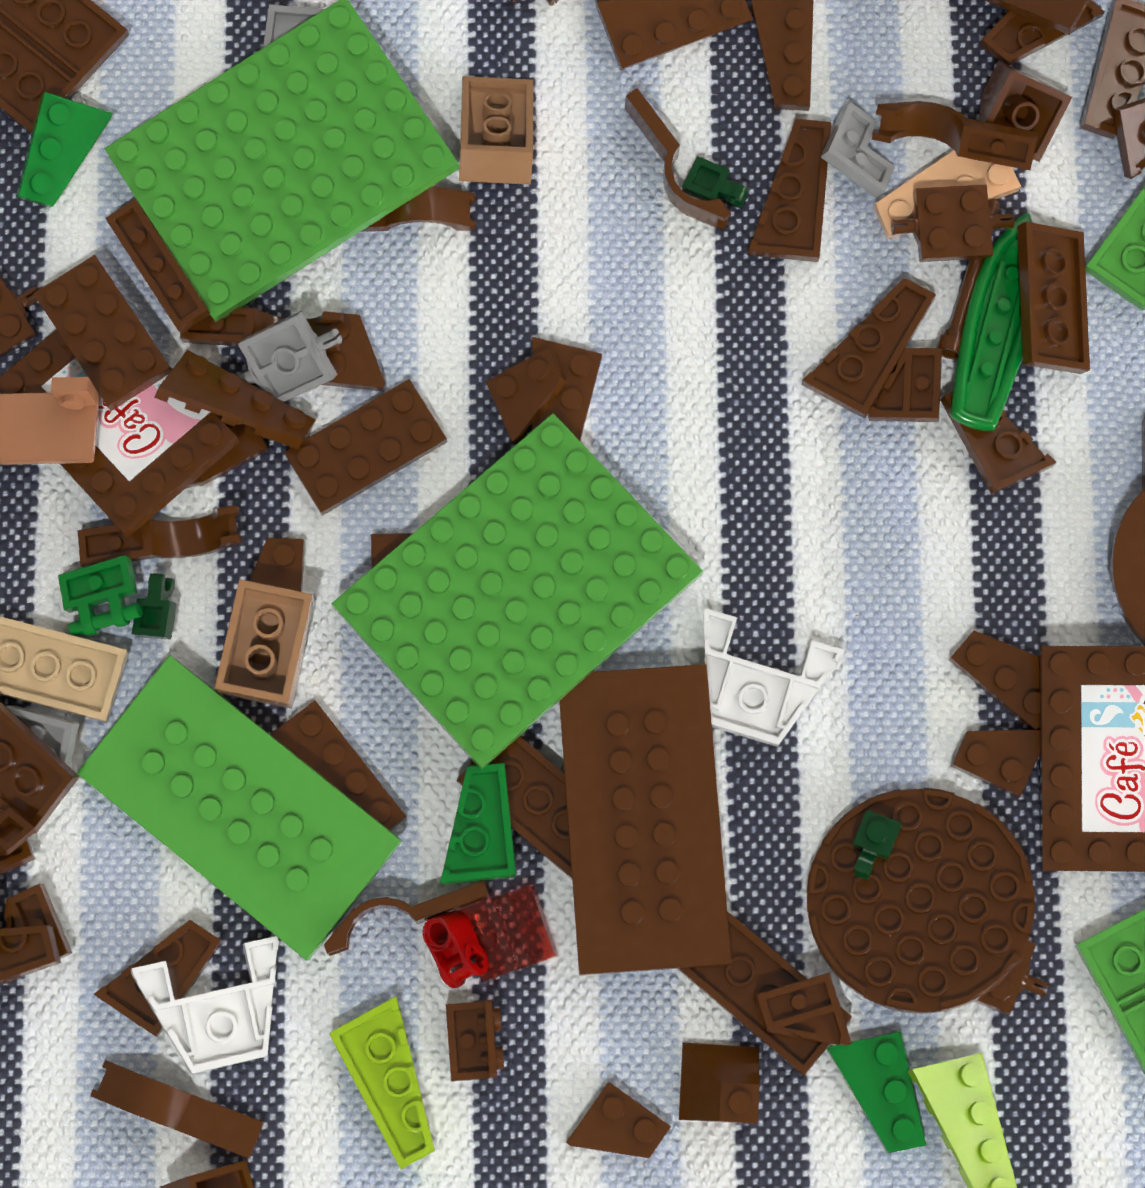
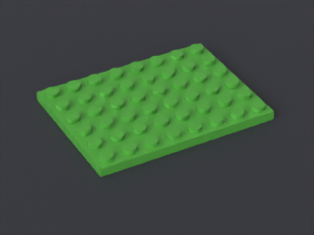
[104,0,460,322]
[331,413,703,770]

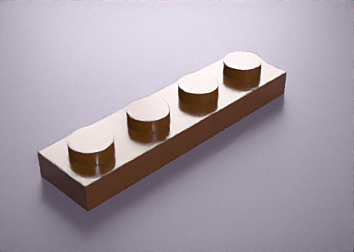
[105,199,210,334]

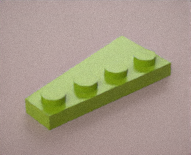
[329,996,435,1170]
[907,1053,1017,1188]

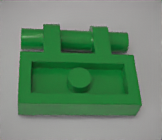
[58,555,142,636]

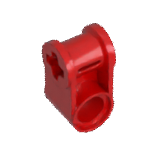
[422,910,489,988]

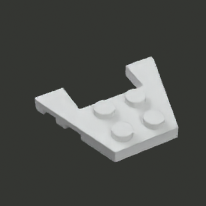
[703,608,844,747]
[131,936,279,1074]

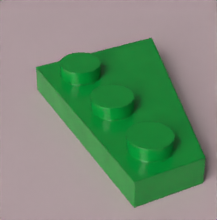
[16,92,113,208]

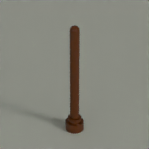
[936,198,1000,360]

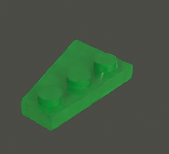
[440,763,516,885]
[826,1032,926,1153]

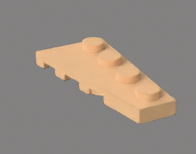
[874,150,1021,240]

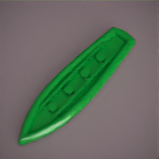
[950,213,1033,431]

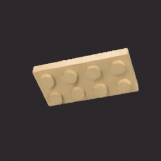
[0,616,129,723]

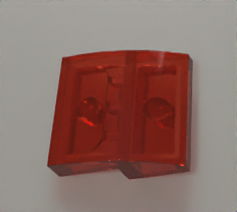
[458,885,559,982]

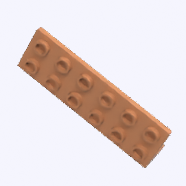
[0,377,99,465]

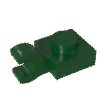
[682,156,748,209]
[132,573,177,640]
[853,810,902,881]

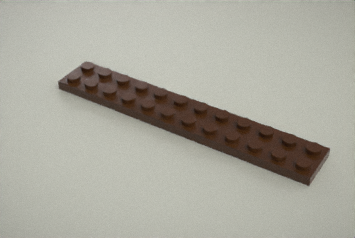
[457,736,852,1076]

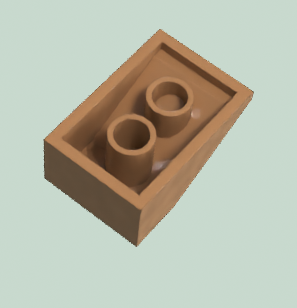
[459,76,533,184]
[214,579,313,709]

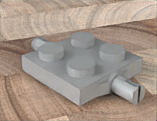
[237,311,342,402]

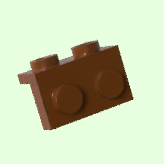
[446,1000,504,1082]

